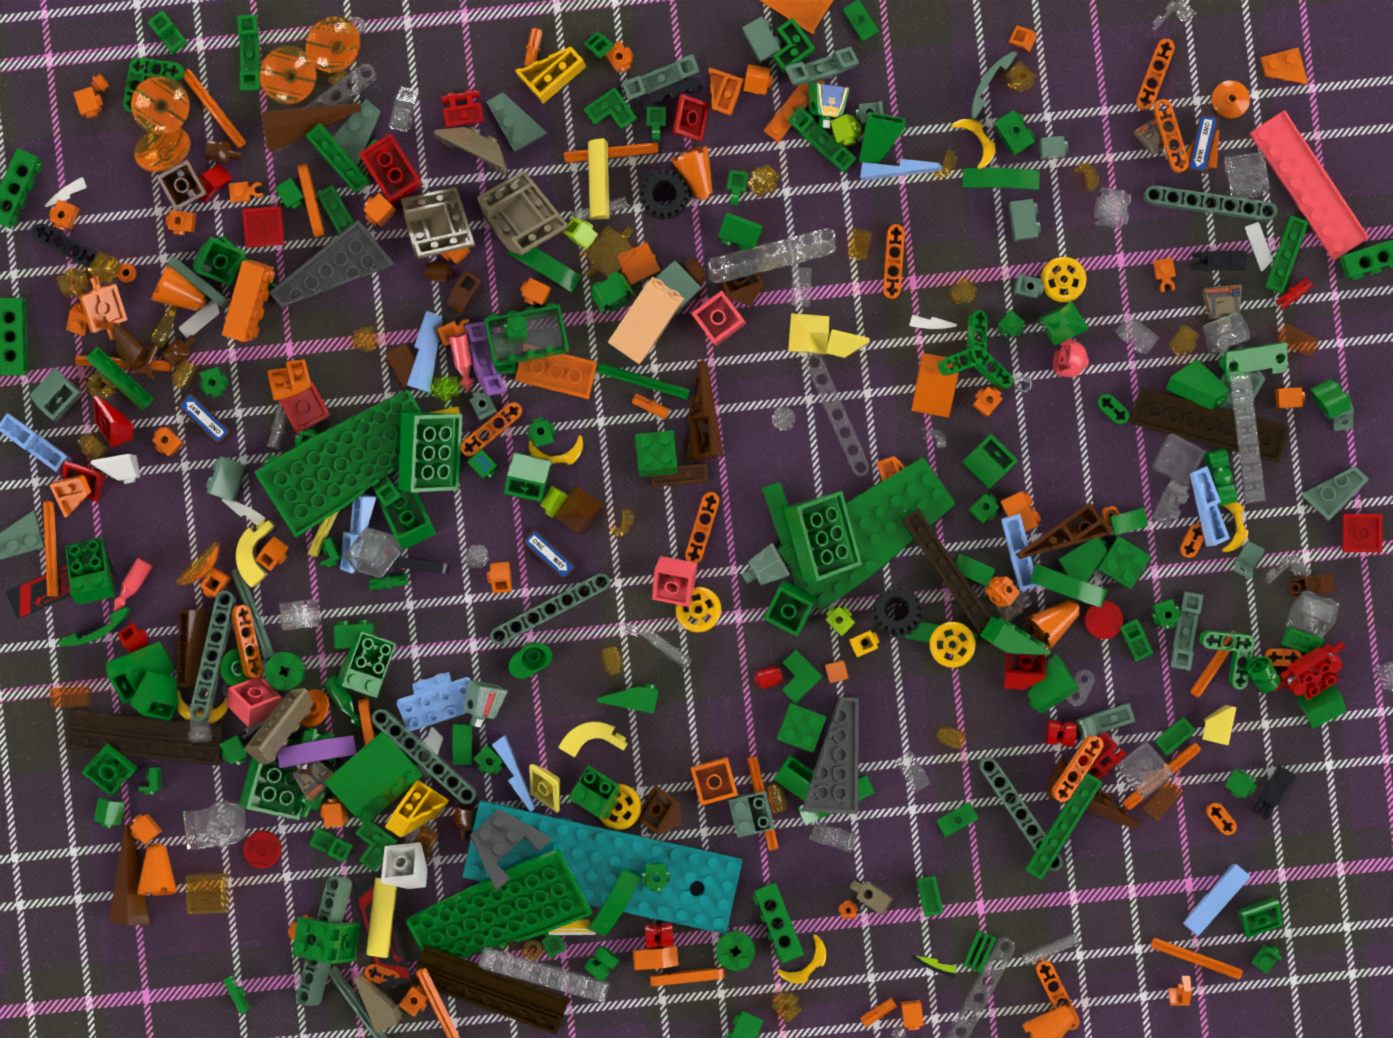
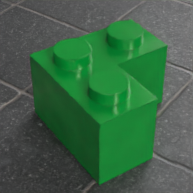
[772,18,815,75]

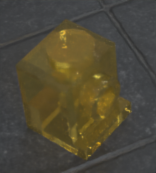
[77,433,110,460]

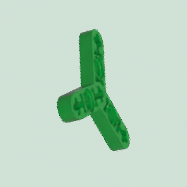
[938,310,1013,390]

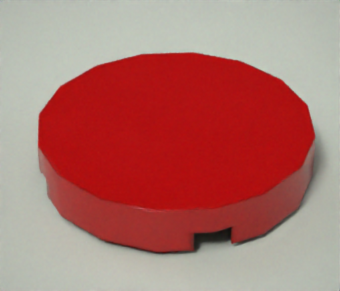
[1084,601,1123,639]
[243,830,282,869]

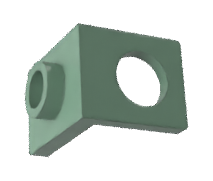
[1333,403,1354,431]
[1234,541,1264,579]

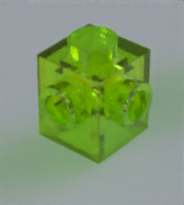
[431,376,460,401]

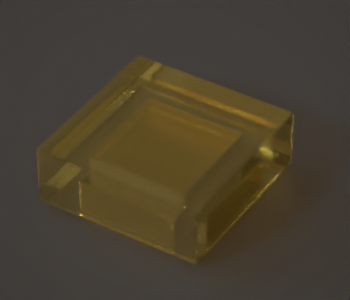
[327,67,347,86]

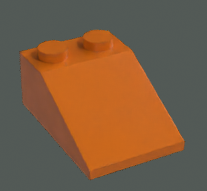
[911,353,961,418]

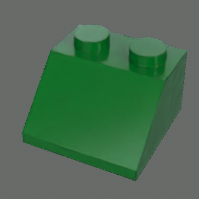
[718,213,763,253]

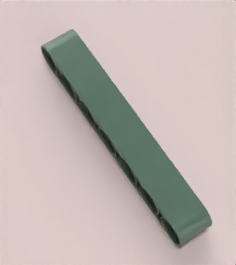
[1143,186,1277,221]
[490,573,610,645]
[190,591,236,723]
[372,709,477,804]
[979,757,1063,871]
[296,876,352,1006]

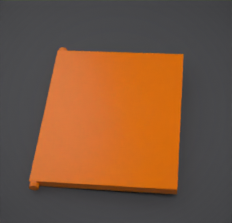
[759,0,834,35]

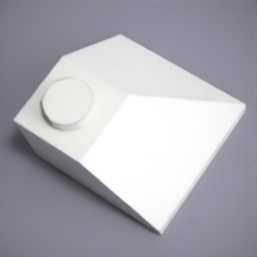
[91,454,140,484]
[381,842,428,889]

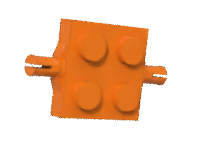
[79,276,128,340]

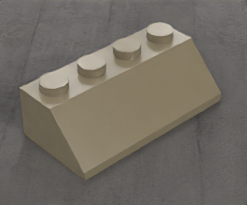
[244,688,314,764]

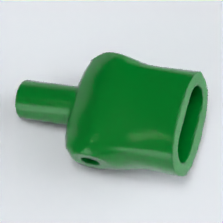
[300,789,329,818]

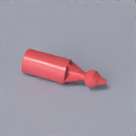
[449,333,474,392]
[114,558,153,612]

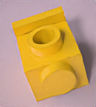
[849,630,880,657]

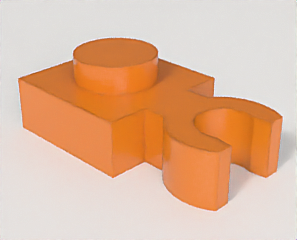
[229,181,264,204]
[1153,257,1176,293]
[436,319,469,346]

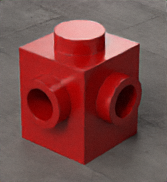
[118,622,150,653]

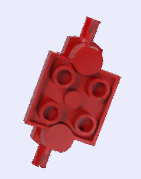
[1273,641,1346,700]

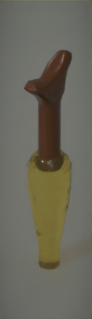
[130,305,178,380]

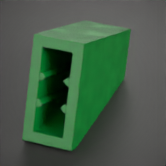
[859,112,906,164]
[1166,359,1230,410]
[1056,537,1108,582]
[1027,654,1080,714]

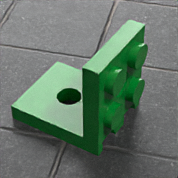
[292,917,361,964]

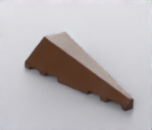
[262,103,361,152]
[681,360,724,462]
[1016,502,1113,559]
[1046,756,1139,829]
[108,825,150,925]

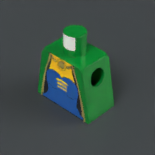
[808,83,849,129]

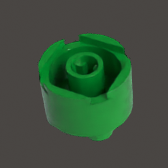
[590,271,635,315]
[265,651,306,691]
[716,929,755,971]

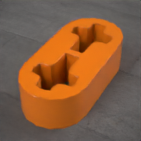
[1179,523,1204,558]
[1264,648,1302,666]
[1206,802,1237,835]
[365,963,400,988]

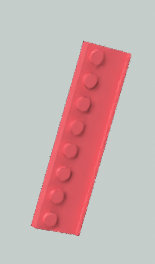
[1249,110,1369,261]

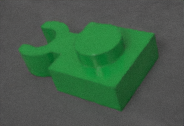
[541,932,566,959]

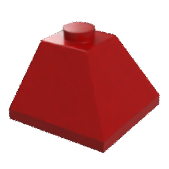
[93,396,134,448]
[1004,653,1046,690]

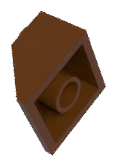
[157,159,208,211]

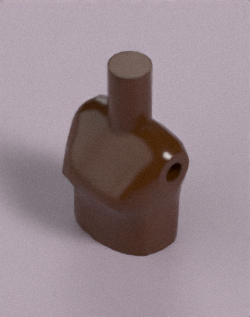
[205,139,242,164]
[162,334,197,367]
[453,803,475,841]

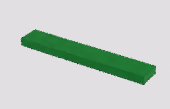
[762,482,807,592]
[1024,773,1103,881]

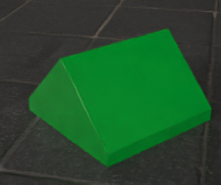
[1295,684,1346,729]
[1237,897,1283,938]

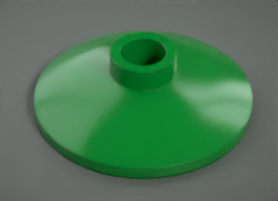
[220,649,255,686]

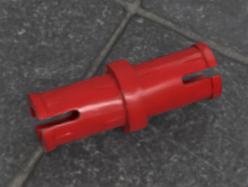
[1275,277,1313,310]

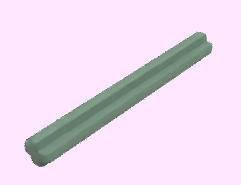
[231,568,274,659]
[328,966,387,1038]

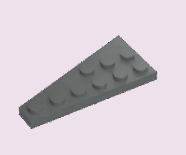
[269,220,395,308]
[801,697,859,814]

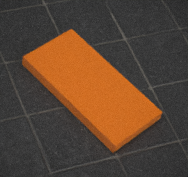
[514,344,598,400]

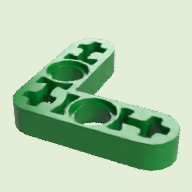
[123,58,185,114]
[1199,630,1255,690]

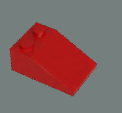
[358,133,424,205]

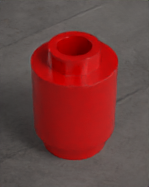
[754,666,783,689]

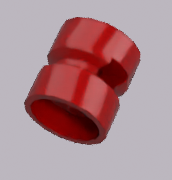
[1046,719,1077,747]
[645,922,674,948]

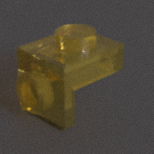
[931,149,957,178]
[1074,163,1099,192]
[847,228,872,260]
[610,509,634,536]

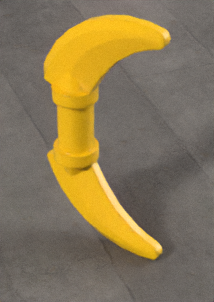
[951,119,995,169]
[529,435,583,465]
[1222,502,1249,552]
[177,690,228,724]
[777,934,826,983]

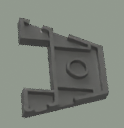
[470,809,551,891]

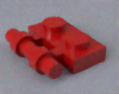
[441,89,484,128]
[1079,731,1127,779]

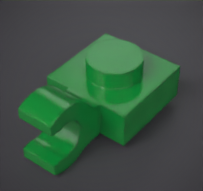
[647,107,666,141]
[727,170,749,206]

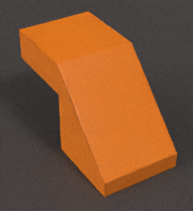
[633,946,679,970]

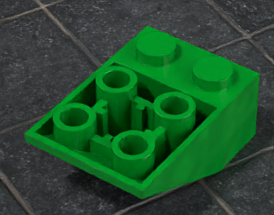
[65,537,115,605]
[980,616,1050,655]
[336,631,396,698]
[106,641,175,704]

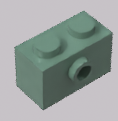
[742,17,782,64]
[1008,199,1041,242]

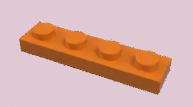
[763,80,825,143]

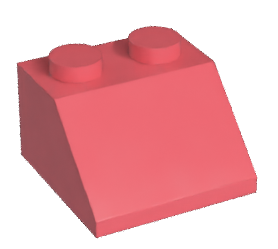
[652,556,698,607]
[227,676,282,727]

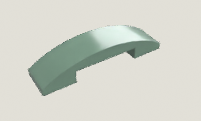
[785,47,859,85]
[971,51,1017,120]
[622,54,700,101]
[1171,592,1204,671]

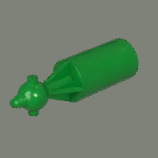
[322,675,362,727]

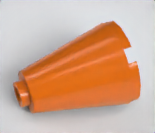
[671,145,713,201]
[150,265,207,311]
[1025,600,1080,649]
[137,843,177,896]
[1022,1005,1077,1038]

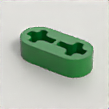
[1097,394,1129,425]

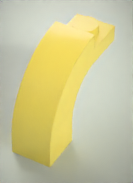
[236,520,276,588]
[558,721,628,757]

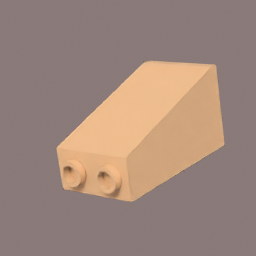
[608,277,684,364]

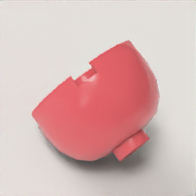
[1053,339,1089,378]

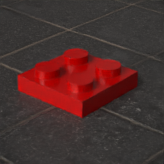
[243,206,285,248]
[278,381,330,433]
[1342,514,1382,552]

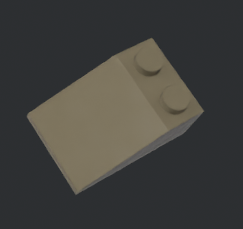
[354,972,403,1033]

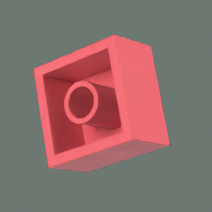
[691,291,747,346]

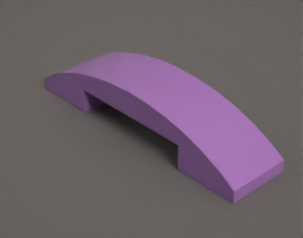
[465,322,506,396]
[277,736,356,768]

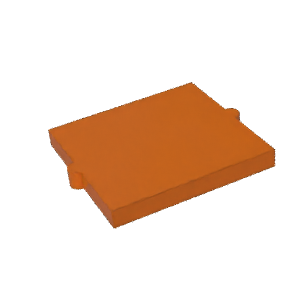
[617,242,661,285]

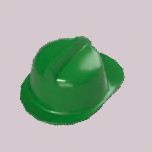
[508,642,553,679]

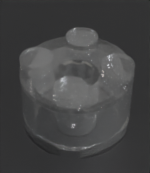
[1094,187,1131,228]
[279,599,320,630]
[206,801,246,848]

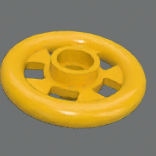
[1041,257,1087,302]
[676,587,721,632]
[929,622,976,668]
[599,784,641,830]

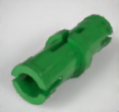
[369,573,409,591]

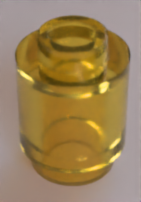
[171,360,197,389]
[601,646,624,675]
[936,725,966,749]
[765,783,788,813]
[523,939,543,960]

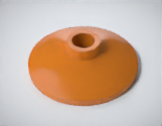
[1211,80,1250,119]
[300,689,329,727]

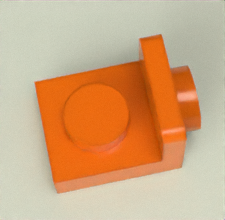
[1168,976,1192,1006]

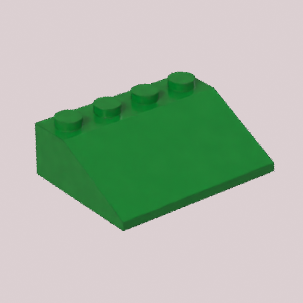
[398,412,462,493]
[784,491,862,582]
[324,731,423,826]
[239,737,303,820]

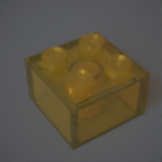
[186,872,229,915]

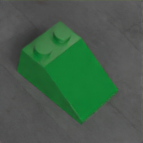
[376,485,437,550]
[597,683,659,714]

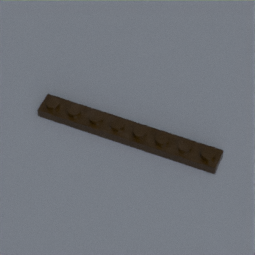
[901,509,992,646]

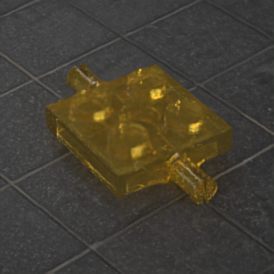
[582,225,636,279]

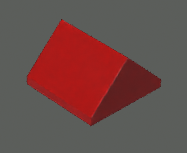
[673,94,709,141]
[62,461,107,502]

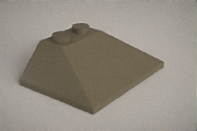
[434,127,509,176]
[477,170,569,255]
[401,187,475,259]

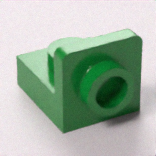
[320,537,341,568]
[138,766,161,794]
[1250,944,1282,974]

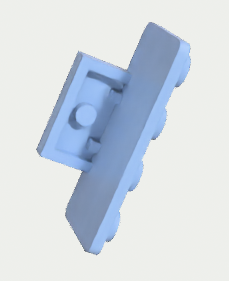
[397,672,470,731]

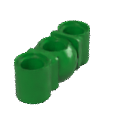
[1204,448,1237,506]

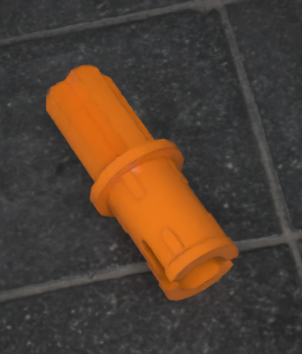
[523,28,542,66]
[632,394,670,420]
[860,997,898,1027]

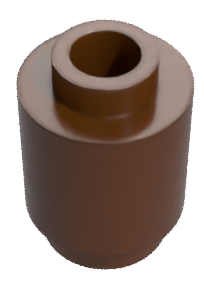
[680,257,707,285]
[424,261,453,282]

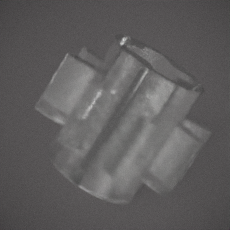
[772,406,796,431]
[464,545,489,568]

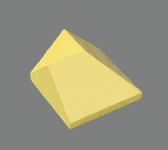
[788,313,829,355]
[826,329,870,359]
[1203,705,1237,745]
[529,764,560,813]

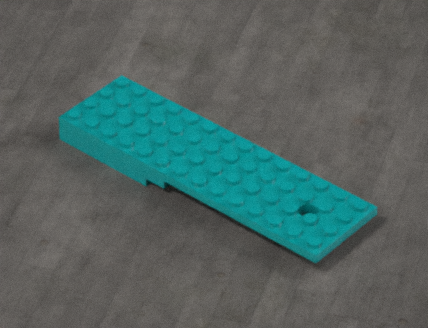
[463,800,743,934]

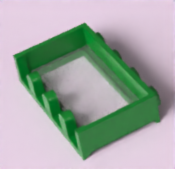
[484,303,569,368]

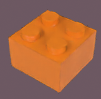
[691,757,738,806]

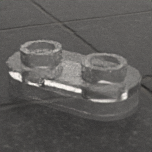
[1066,669,1095,706]

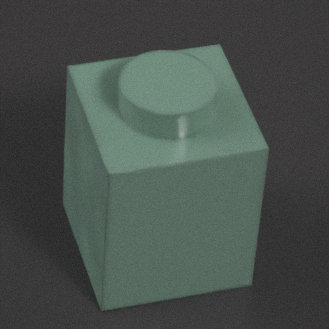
[1039,136,1068,160]

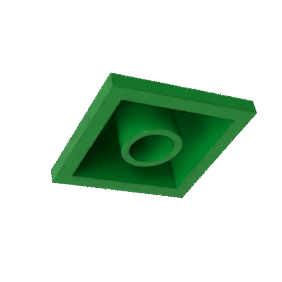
[192,237,246,286]
[1037,302,1089,346]

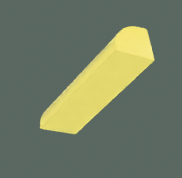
[588,138,610,220]
[366,877,397,958]

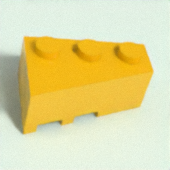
[515,46,586,104]
[385,780,449,837]

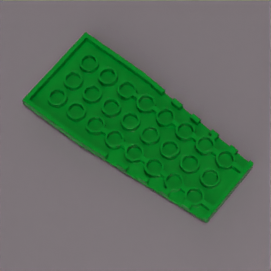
[254,389,422,538]
[777,457,955,612]
[406,848,592,958]

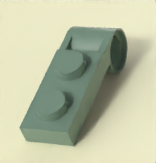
[1075,703,1136,739]

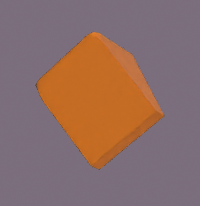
[1009,25,1037,52]
[825,660,849,683]

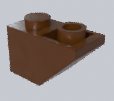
[446,270,483,314]
[385,343,416,389]
[1288,573,1336,598]

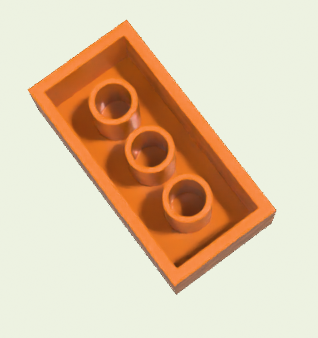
[222,260,275,342]

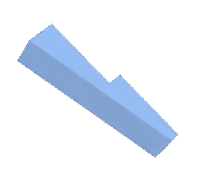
[860,159,942,181]
[407,311,442,393]
[0,413,73,474]
[1190,466,1230,547]
[340,494,376,573]
[1001,514,1039,591]
[492,735,535,812]
[1183,864,1251,936]

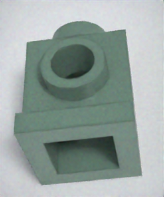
[855,101,883,126]
[1013,274,1044,299]
[470,390,498,421]

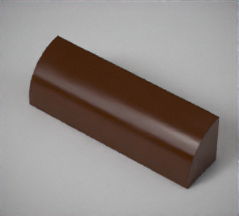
[177,609,209,687]

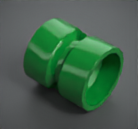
[1247,656,1281,693]
[584,945,620,982]

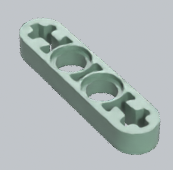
[167,256,231,309]

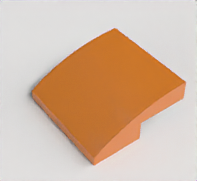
[267,359,311,400]

